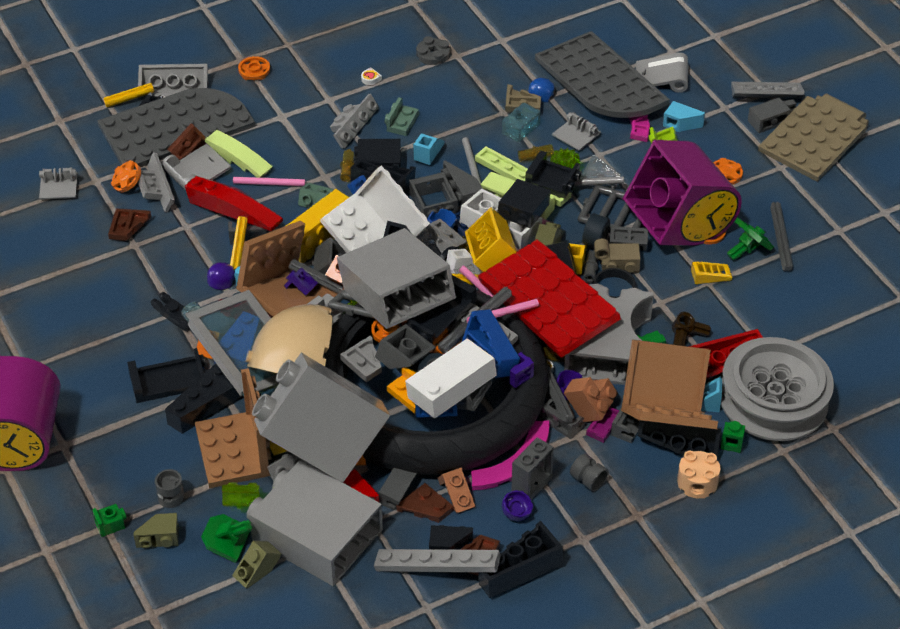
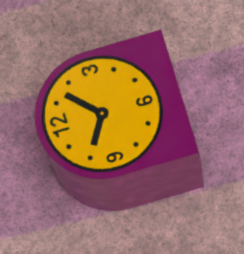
[623,140,742,245]
[0,356,61,471]

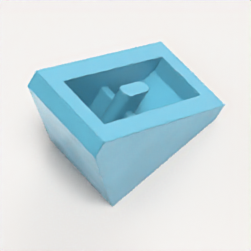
[701,377,722,412]

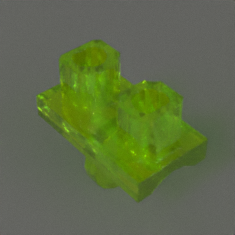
[222,482,260,510]

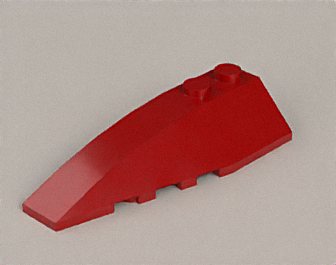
[185,176,283,231]
[688,329,763,380]

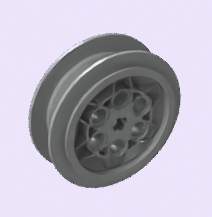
[721,337,834,441]

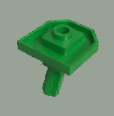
[727,218,774,260]
[201,514,252,563]

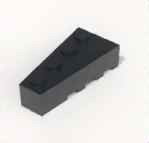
[165,364,244,434]
[478,521,563,598]

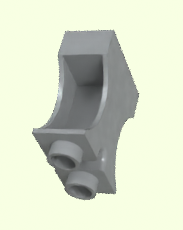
[565,284,654,385]

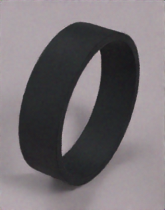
[594,268,636,298]

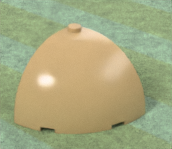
[245,304,332,375]

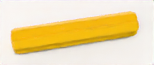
[104,83,154,107]
[230,216,248,270]

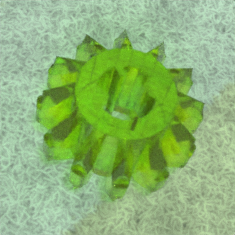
[550,147,581,169]

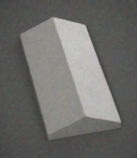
[138,64,208,98]
[731,82,804,99]

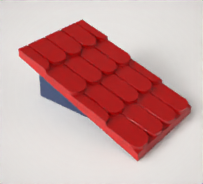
[478,239,621,358]

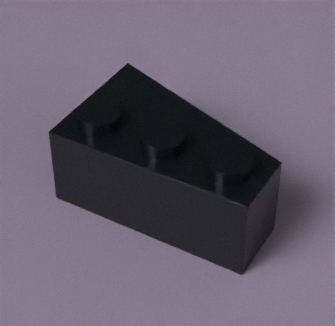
[350,159,416,194]

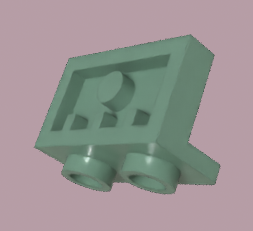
[385,97,419,136]
[298,183,341,208]

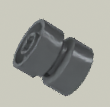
[570,454,609,492]
[155,469,184,508]

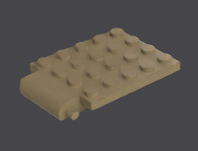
[758,93,869,182]

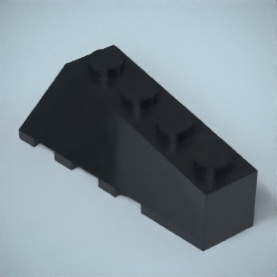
[637,420,722,456]

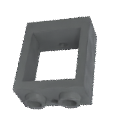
[409,172,458,218]
[511,437,554,500]

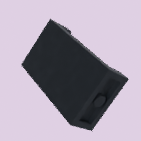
[401,274,477,346]
[127,348,207,403]

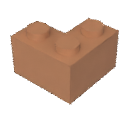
[564,377,618,422]

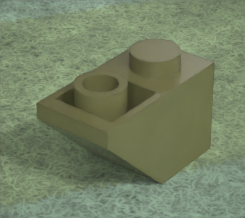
[535,221,566,245]
[134,513,179,548]
[232,541,282,588]

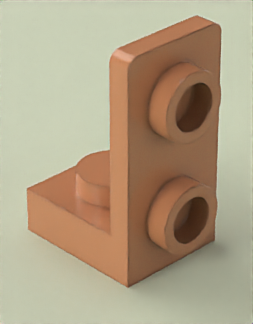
[438,468,475,513]

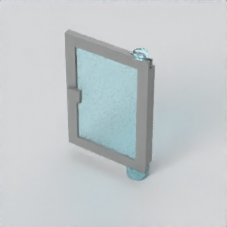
[181,290,279,397]

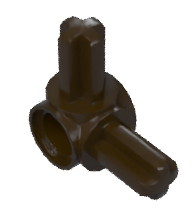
[672,312,711,346]

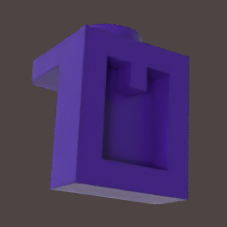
[284,267,318,295]
[510,352,534,388]

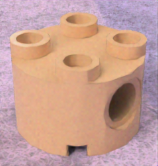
[677,451,720,499]

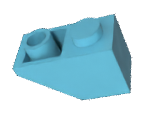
[663,101,705,132]
[413,133,445,165]

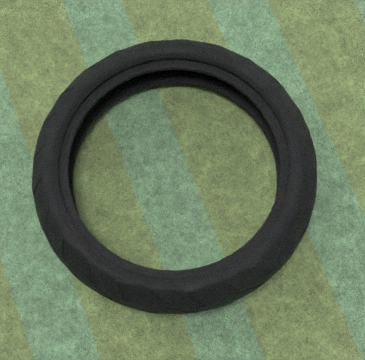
[323,290,548,475]

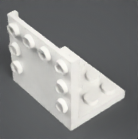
[320,165,430,253]

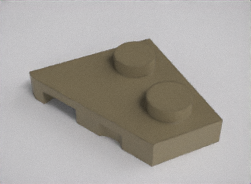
[505,84,541,113]

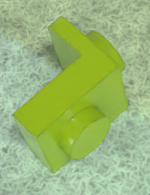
[649,126,678,144]

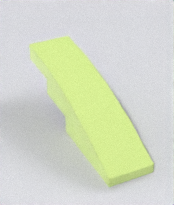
[205,130,273,178]

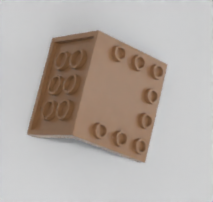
[236,221,337,316]
[621,339,718,429]
[195,368,271,488]

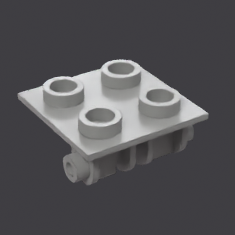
[552,112,601,151]
[39,167,78,200]

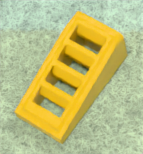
[691,262,732,284]

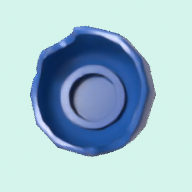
[528,78,555,102]
[427,209,457,229]

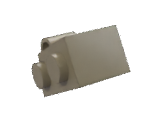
[594,238,640,273]

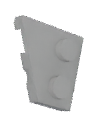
[427,219,467,254]
[340,336,382,382]

